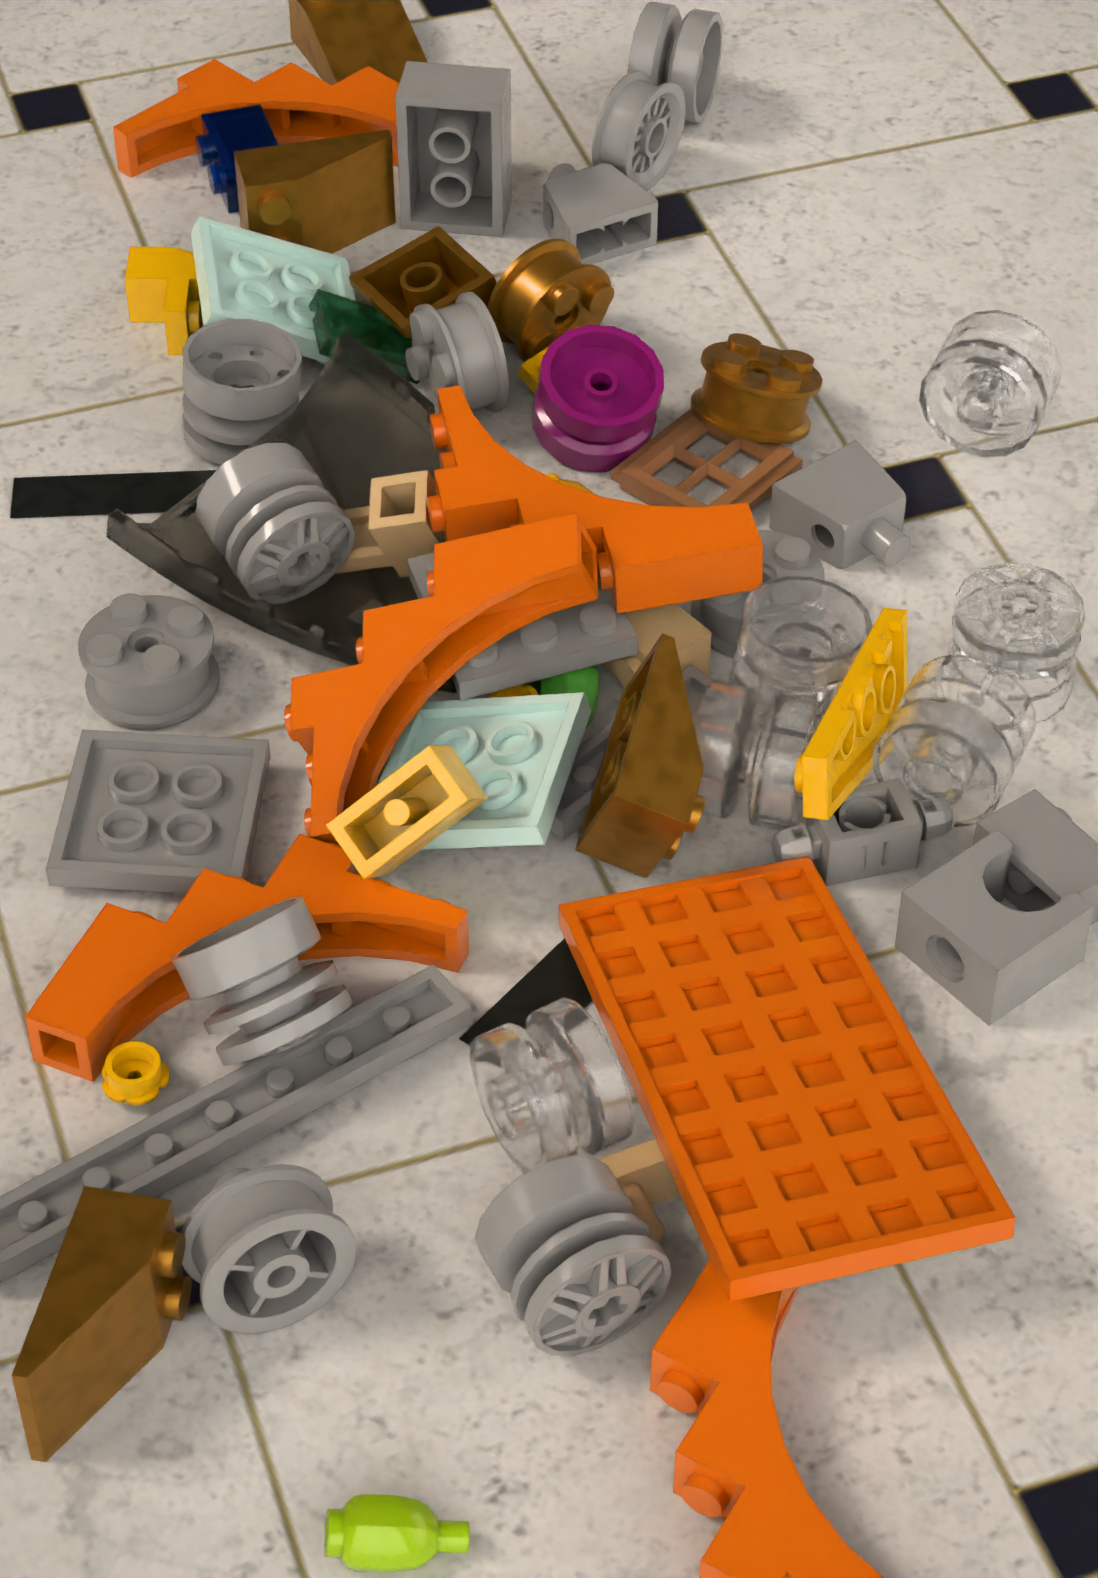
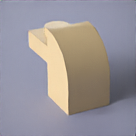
[336,470,441,578]

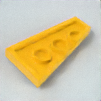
[794,608,908,820]

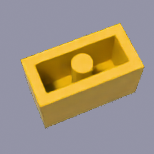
[326,745,488,879]

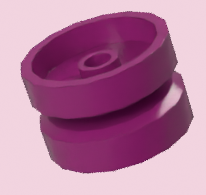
[533,325,664,472]

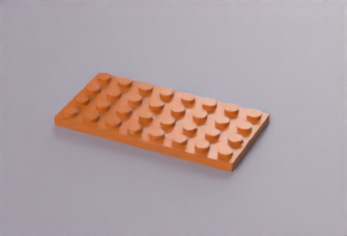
[558,856,1016,1302]

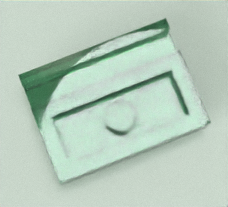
[309,289,420,384]

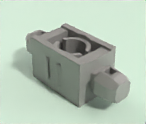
[772,778,953,886]

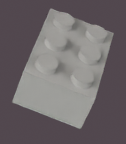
[395,61,512,237]

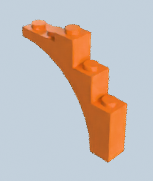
[113,59,399,178]
[426,385,763,614]
[284,513,598,845]
[25,834,469,1082]
[650,1260,884,1578]

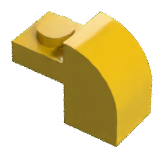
[125,247,203,355]

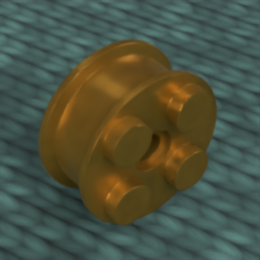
[487,238,614,362]
[690,333,823,443]

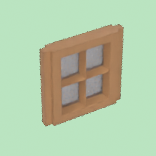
[611,409,803,510]

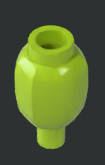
[324,1494,470,1572]

